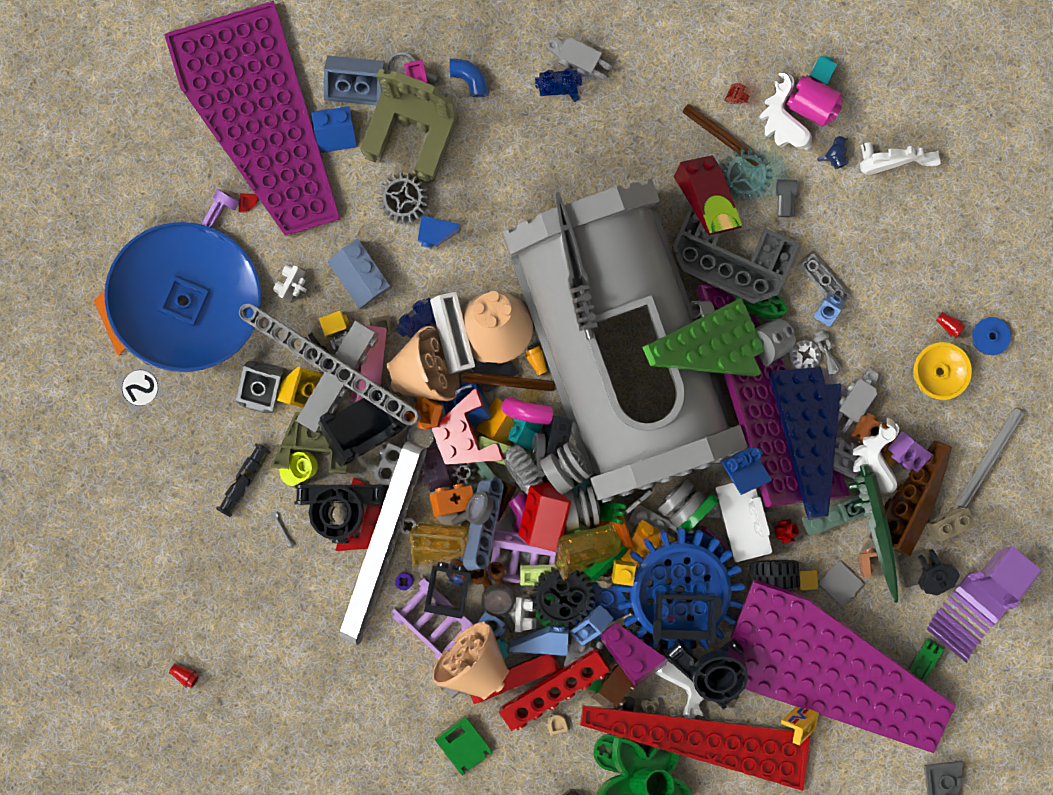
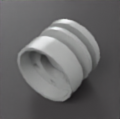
[540,442,591,495]
[564,484,600,531]

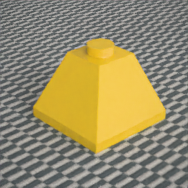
[276,366,323,408]

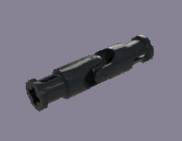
[216,443,271,517]

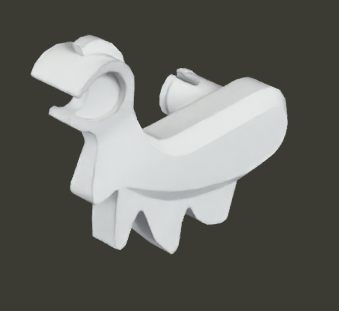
[759,73,813,150]
[860,142,941,175]
[853,418,899,494]
[655,656,704,718]

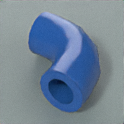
[449,58,489,97]

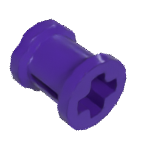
[395,573,413,591]

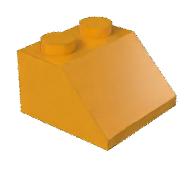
[620,520,675,566]

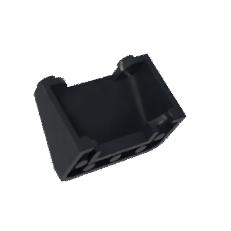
[318,383,410,467]

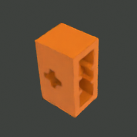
[430,483,473,517]

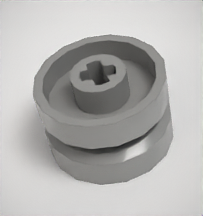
[657,479,706,528]

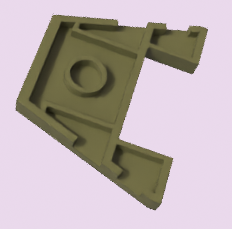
[271,412,347,475]

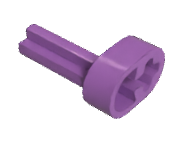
[201,189,240,228]

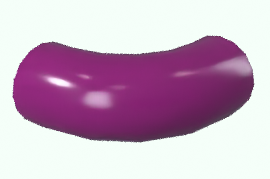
[508,491,527,533]

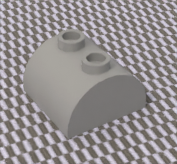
[755,318,796,367]

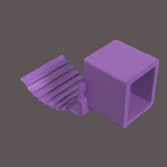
[927,546,1041,663]

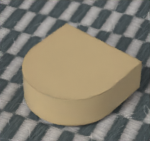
[548,714,569,736]

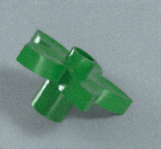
[596,738,692,795]

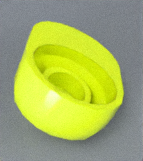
[279,451,318,486]

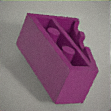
[601,623,667,687]

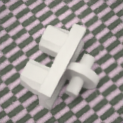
[273,265,307,302]
[506,595,537,632]

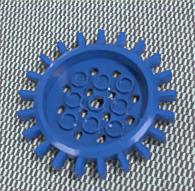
[616,527,745,652]

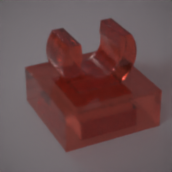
[724,83,750,104]

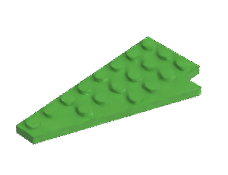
[642,298,765,376]

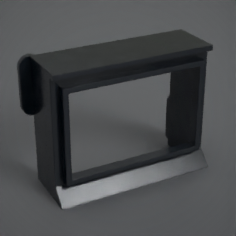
[653,591,721,643]

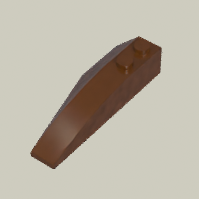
[869,440,952,557]

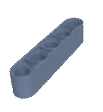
[463,478,503,571]

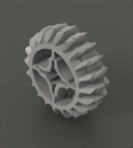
[377,172,429,225]
[503,445,544,495]

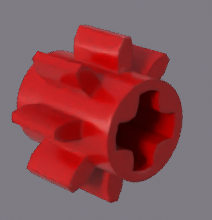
[775,519,799,544]

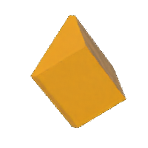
[476,397,516,446]

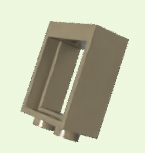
[925,507,976,542]

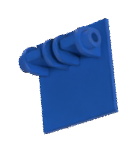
[721,447,772,495]

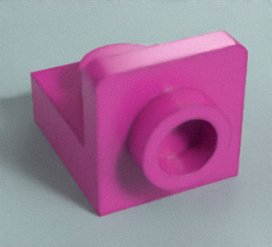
[404,60,428,83]

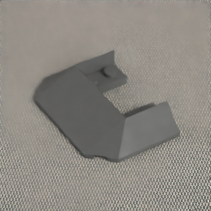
[672,206,800,304]

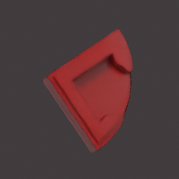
[239,193,259,213]

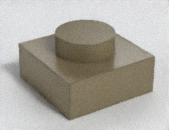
[369,315,392,335]

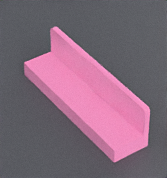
[350,325,387,402]

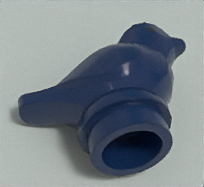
[817,136,849,170]

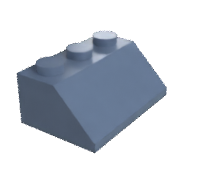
[324,55,384,105]
[328,238,391,309]

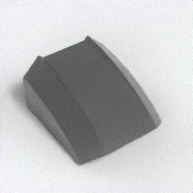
[236,361,284,413]

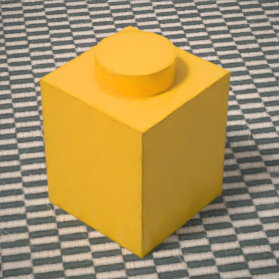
[319,311,350,337]
[611,560,636,586]

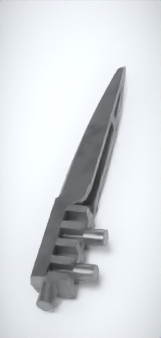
[555,191,598,340]

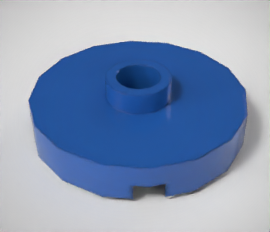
[972,317,1011,355]

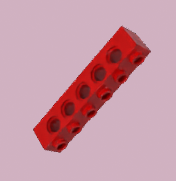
[499,647,609,731]

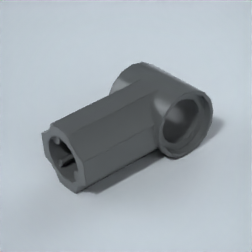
[776,179,797,218]

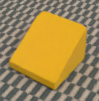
[798,570,818,591]

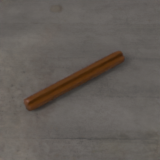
[683,104,763,167]
[461,372,555,391]

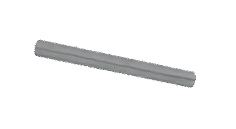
[956,408,1024,508]

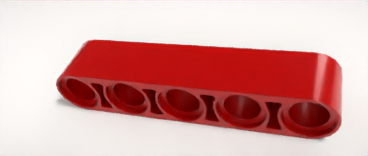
[470,654,561,704]

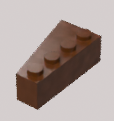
[591,634,662,709]

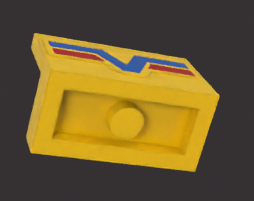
[781,707,819,745]

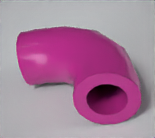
[502,397,553,424]

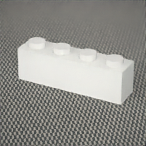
[430,292,475,374]

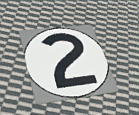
[116,364,164,411]

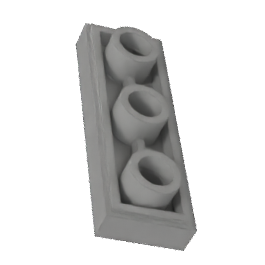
[798,253,851,301]

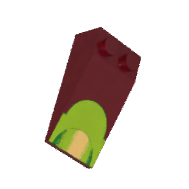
[674,155,742,235]

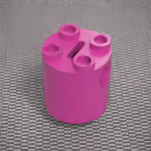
[787,75,842,127]

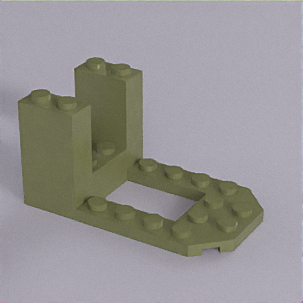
[360,69,458,183]

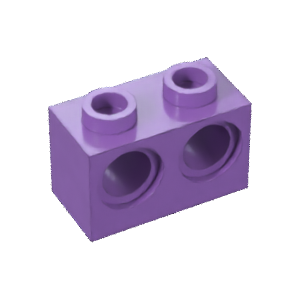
[888,431,932,472]

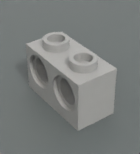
[372,443,402,485]

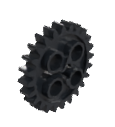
[532,565,595,627]

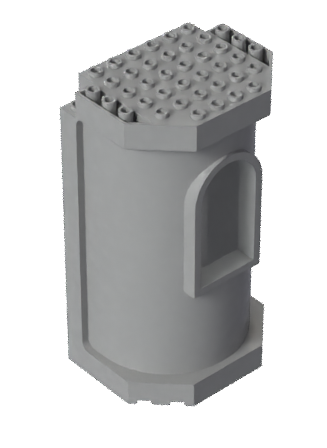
[503,179,748,503]

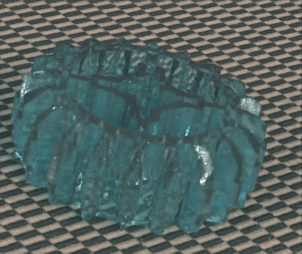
[722,148,773,200]

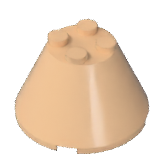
[461,291,533,364]
[387,326,460,401]
[432,622,509,700]

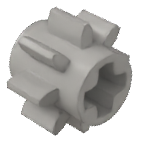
[452,463,475,484]

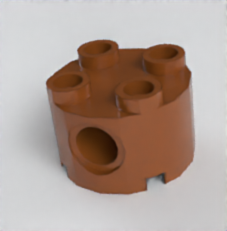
[851,413,891,453]

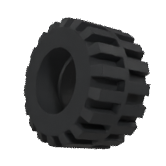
[750,560,800,589]

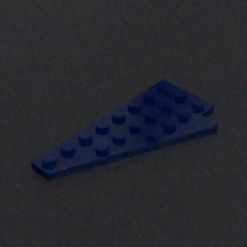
[768,367,841,520]

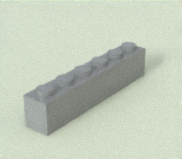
[296,321,378,433]

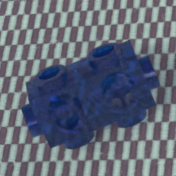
[535,68,582,102]
[395,297,436,339]

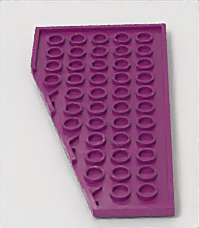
[164,1,340,236]
[696,285,850,507]
[729,579,955,753]

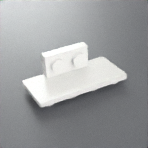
[716,483,772,562]

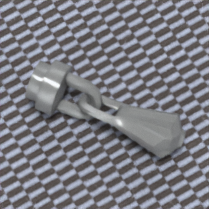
[814,330,842,376]

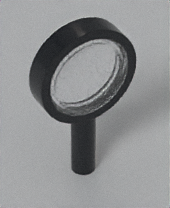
[404,425,436,452]

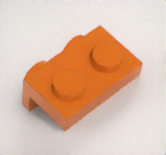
[407,397,442,430]

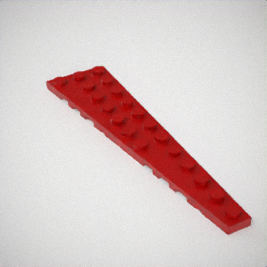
[580,705,811,791]

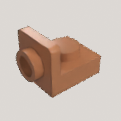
[859,548,878,577]

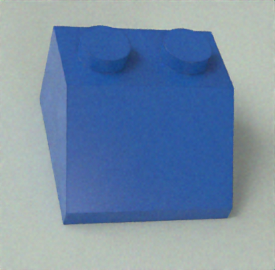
[312,106,357,153]

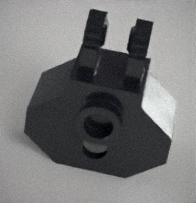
[918,549,960,596]

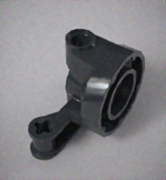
[294,484,388,543]
[663,638,748,709]

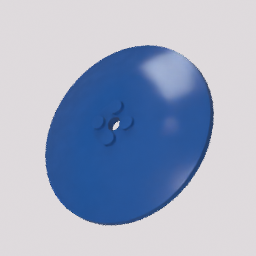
[104,222,261,372]

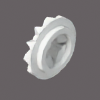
[790,340,821,371]

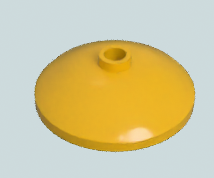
[913,342,972,400]

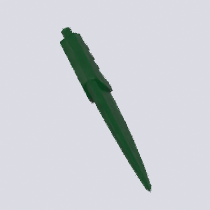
[848,464,898,603]

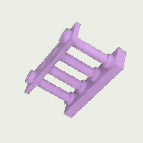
[487,530,566,589]
[392,577,474,660]

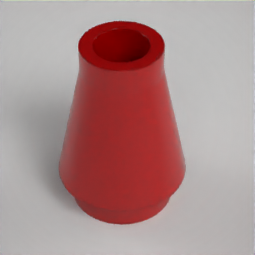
[936,312,965,338]
[169,663,199,688]

